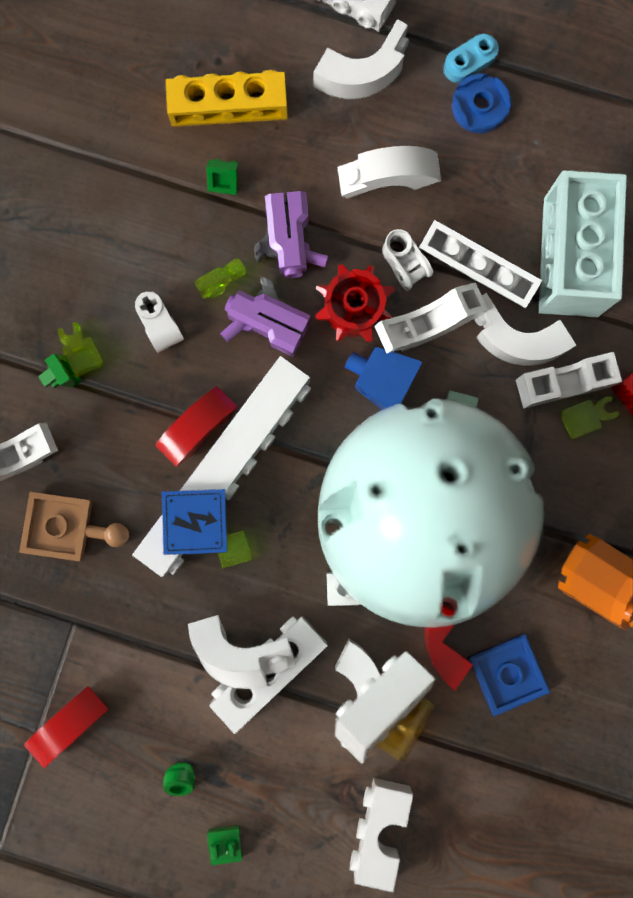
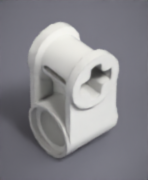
[383,229,433,291]
[135,291,184,353]

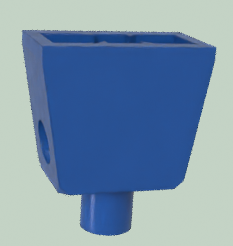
[344,347,422,410]

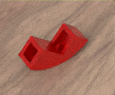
[155,386,238,467]
[425,603,473,690]
[24,686,108,768]

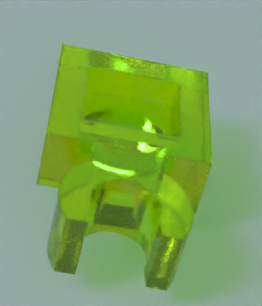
[193,258,246,299]
[58,322,103,378]
[560,396,619,439]

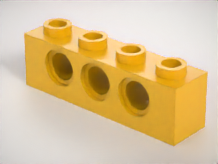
[166,70,288,127]

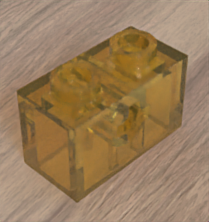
[376,697,436,761]

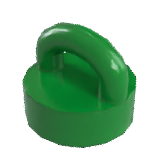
[163,762,195,796]

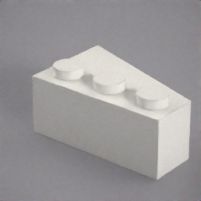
[335,652,435,764]

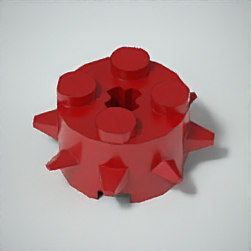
[315,264,395,343]

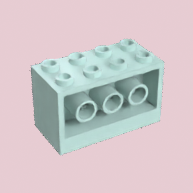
[538,170,626,317]

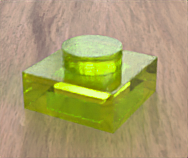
[218,530,252,568]

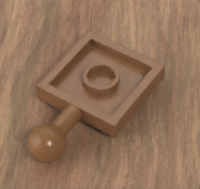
[19,492,129,561]

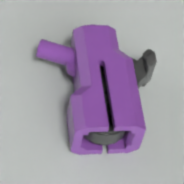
[254,191,329,279]
[220,277,311,357]

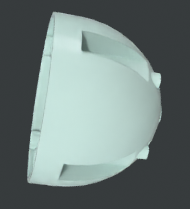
[318,399,544,627]

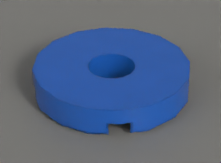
[451,73,511,134]

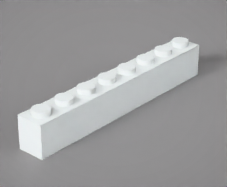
[132,356,311,577]

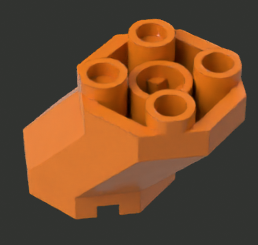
[558,534,633,630]

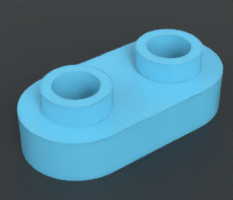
[444,34,498,83]

